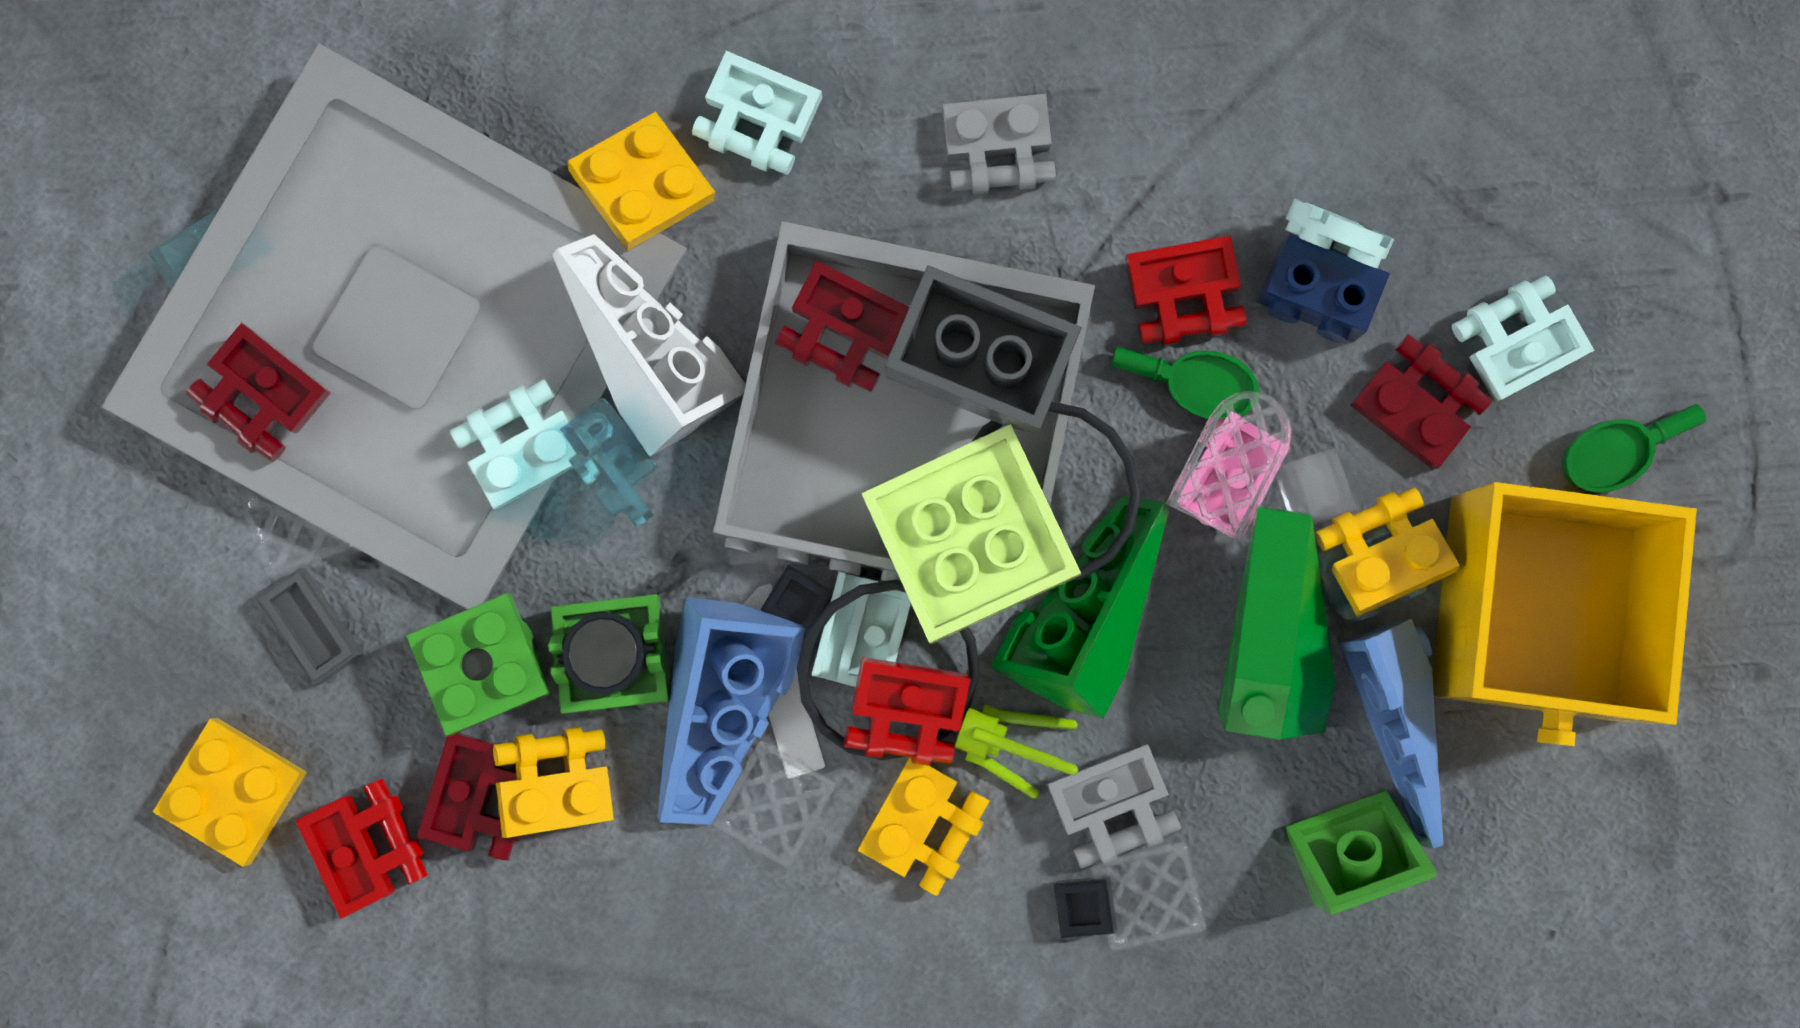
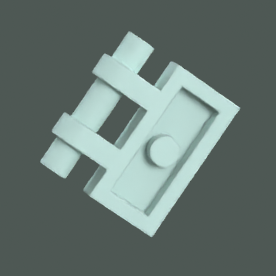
[692,51,823,175]
[1452,275,1595,403]
[450,379,590,510]

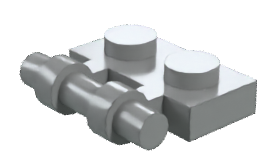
[942,94,1056,195]
[1046,743,1181,869]

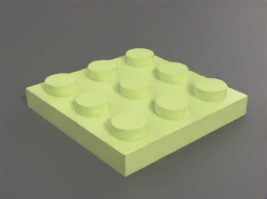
[861,424,1081,644]

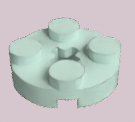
[1285,198,1394,268]

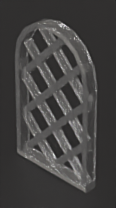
[1166,391,1291,541]

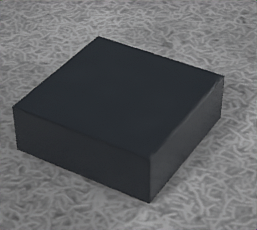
[760,565,833,637]
[1053,876,1117,938]

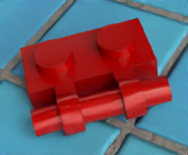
[1125,235,1246,345]
[844,657,971,766]
[295,778,429,919]

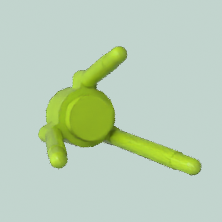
[955,704,1078,799]

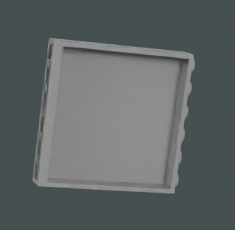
[713,221,1095,609]

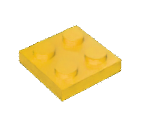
[568,111,715,252]
[153,718,307,867]

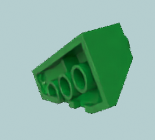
[990,496,1170,719]
[1217,506,1335,740]

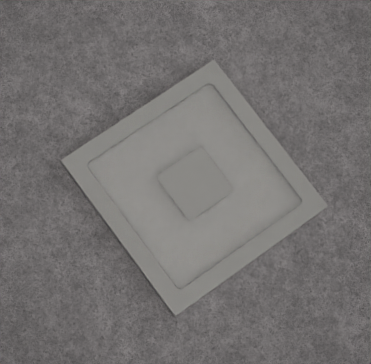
[101,43,687,609]

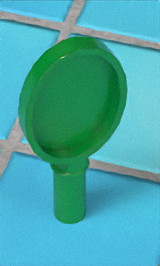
[1110,346,1259,421]
[1562,404,1706,493]

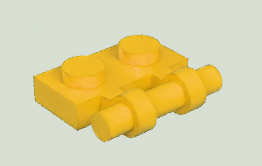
[1315,487,1460,617]
[493,727,614,838]
[858,757,990,896]

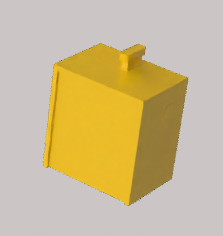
[1432,482,1697,747]

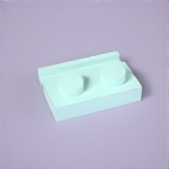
[812,571,911,687]

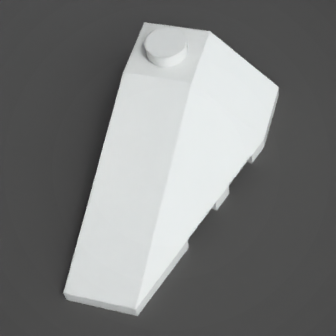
[552,234,746,456]

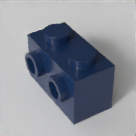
[1257,233,1390,343]

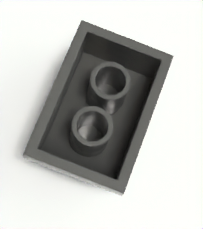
[885,265,1082,432]

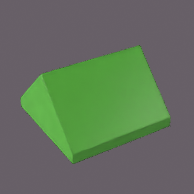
[1286,790,1436,915]

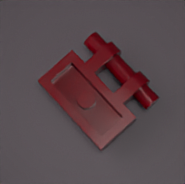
[775,260,910,392]
[186,322,332,463]
[1350,334,1493,470]
[417,733,538,861]

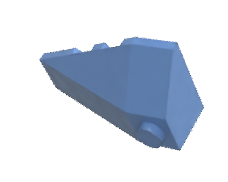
[657,597,805,825]
[1338,619,1443,849]

